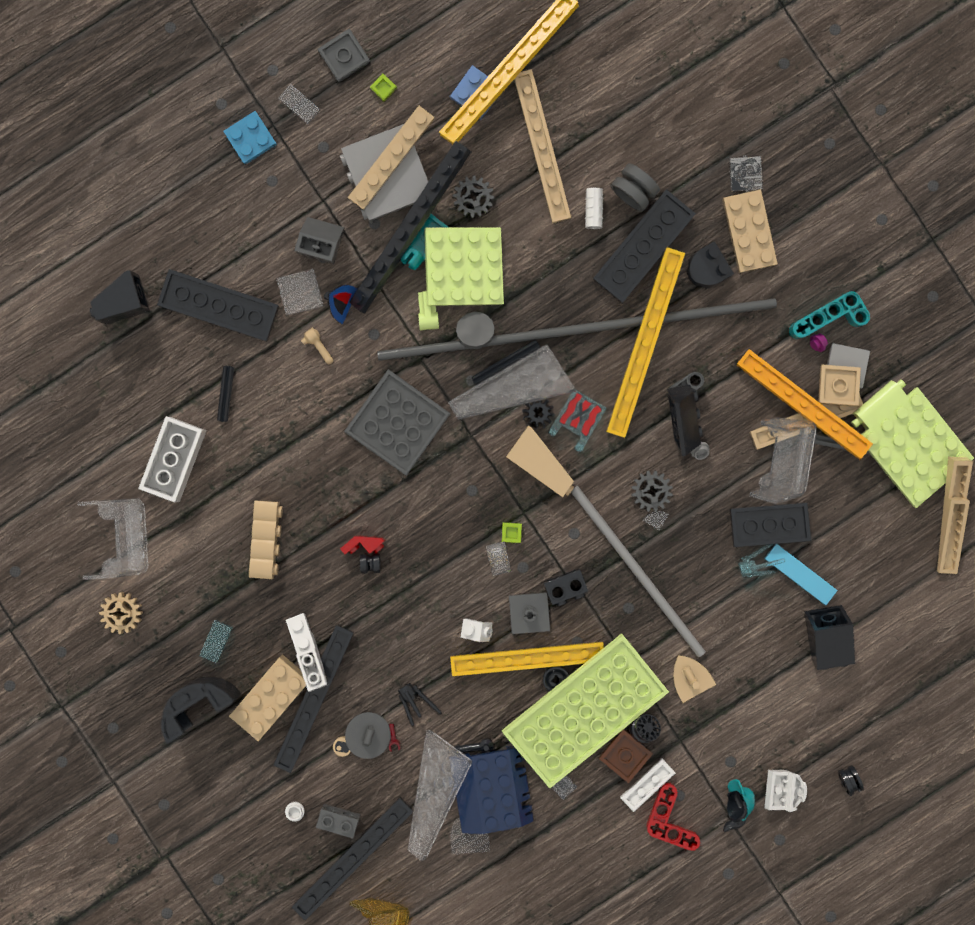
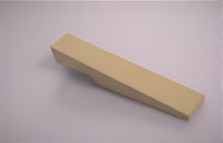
[937,456,973,574]

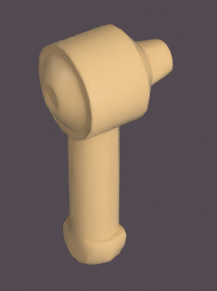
[301,327,334,364]

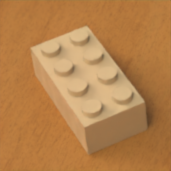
[229,654,306,741]

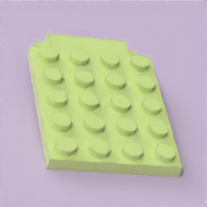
[851,380,974,508]

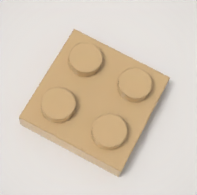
[818,365,861,407]

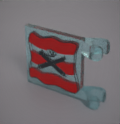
[548,389,607,452]

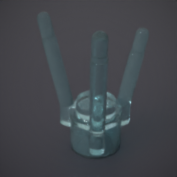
[738,544,785,578]

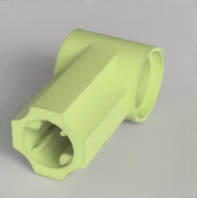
[418,291,439,330]

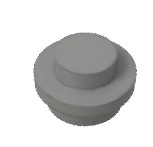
[691,442,710,460]

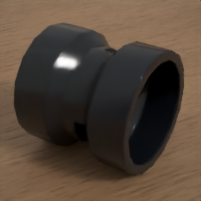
[360,554,381,574]

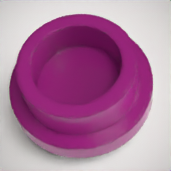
[810,333,828,352]

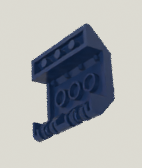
[450,745,534,834]

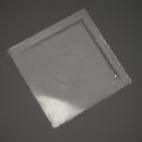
[277,269,324,316]

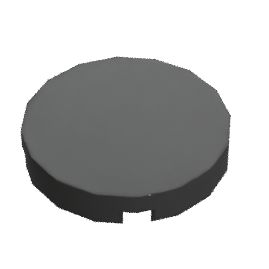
[456,312,495,349]

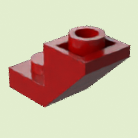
[340,535,386,554]

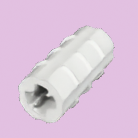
[585,188,604,229]

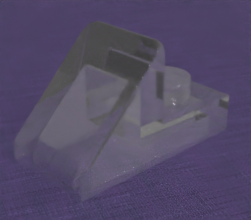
[486,542,511,576]

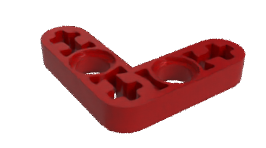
[646,782,700,851]

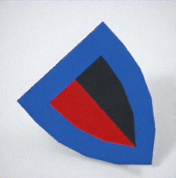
[324,284,358,324]

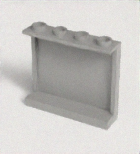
[340,124,428,224]

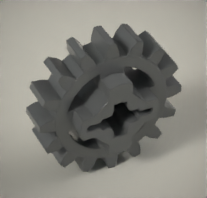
[453,176,494,219]
[631,471,673,512]

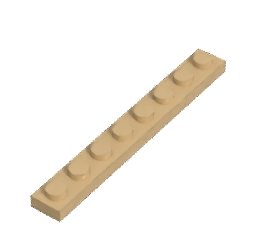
[514,69,571,224]

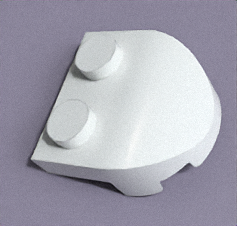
[764,770,807,812]

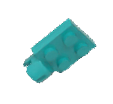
[401,214,449,270]

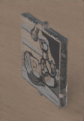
[729,155,763,193]

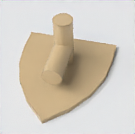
[673,655,716,703]

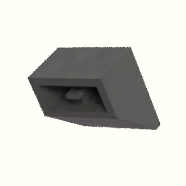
[294,217,344,264]

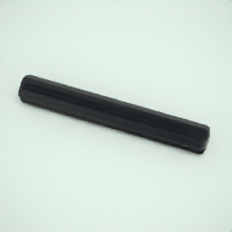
[472,340,540,386]

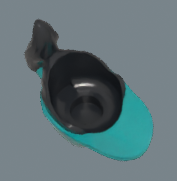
[723,779,755,832]

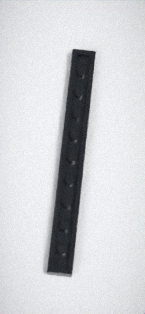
[349,141,472,314]

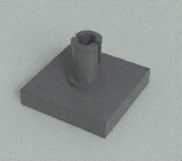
[509,592,550,634]

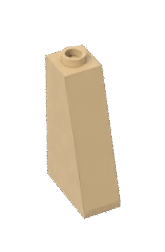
[506,426,574,497]

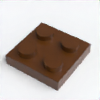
[598,729,653,783]

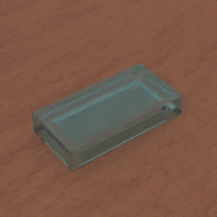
[199,620,233,663]

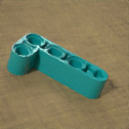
[789,292,870,339]

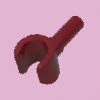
[389,723,400,752]

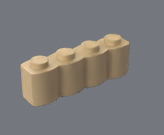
[249,500,283,579]

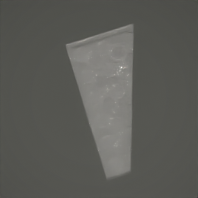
[448,345,576,420]
[408,730,473,861]

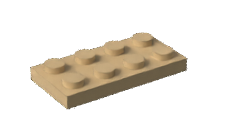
[722,190,778,273]

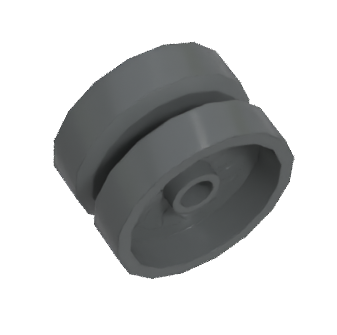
[610,163,660,212]

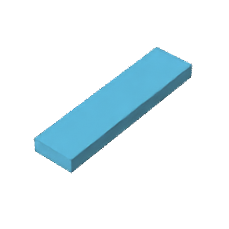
[764,544,837,605]

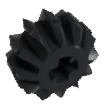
[522,397,554,429]

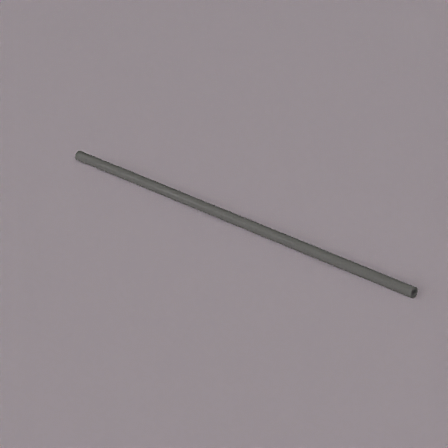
[377,298,777,361]

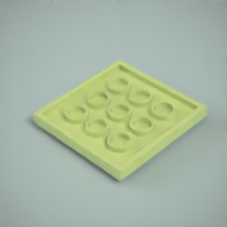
[424,228,504,306]

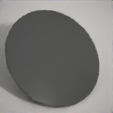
[345,712,391,759]

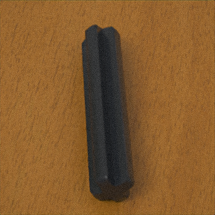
[217,366,234,422]

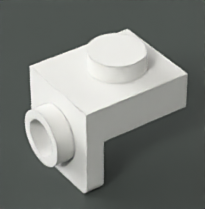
[461,618,493,642]

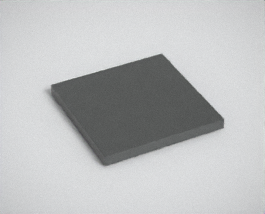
[344,369,451,476]

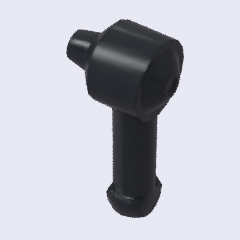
[454,738,494,754]

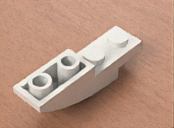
[286,613,327,692]

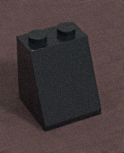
[90,270,150,324]
[804,605,855,670]

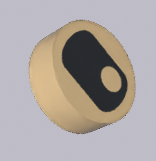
[333,736,351,757]

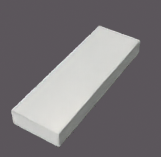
[620,758,675,812]

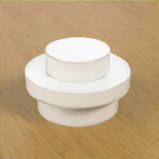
[285,802,305,822]

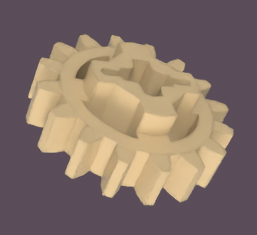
[99,592,143,634]

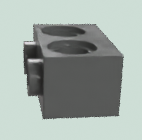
[316,804,360,838]

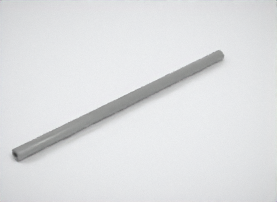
[571,485,706,657]

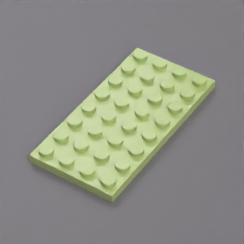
[502,633,669,788]

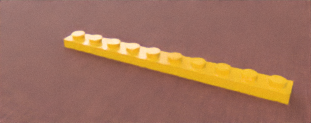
[439,0,579,145]
[606,247,685,438]

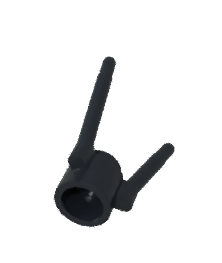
[398,683,442,727]

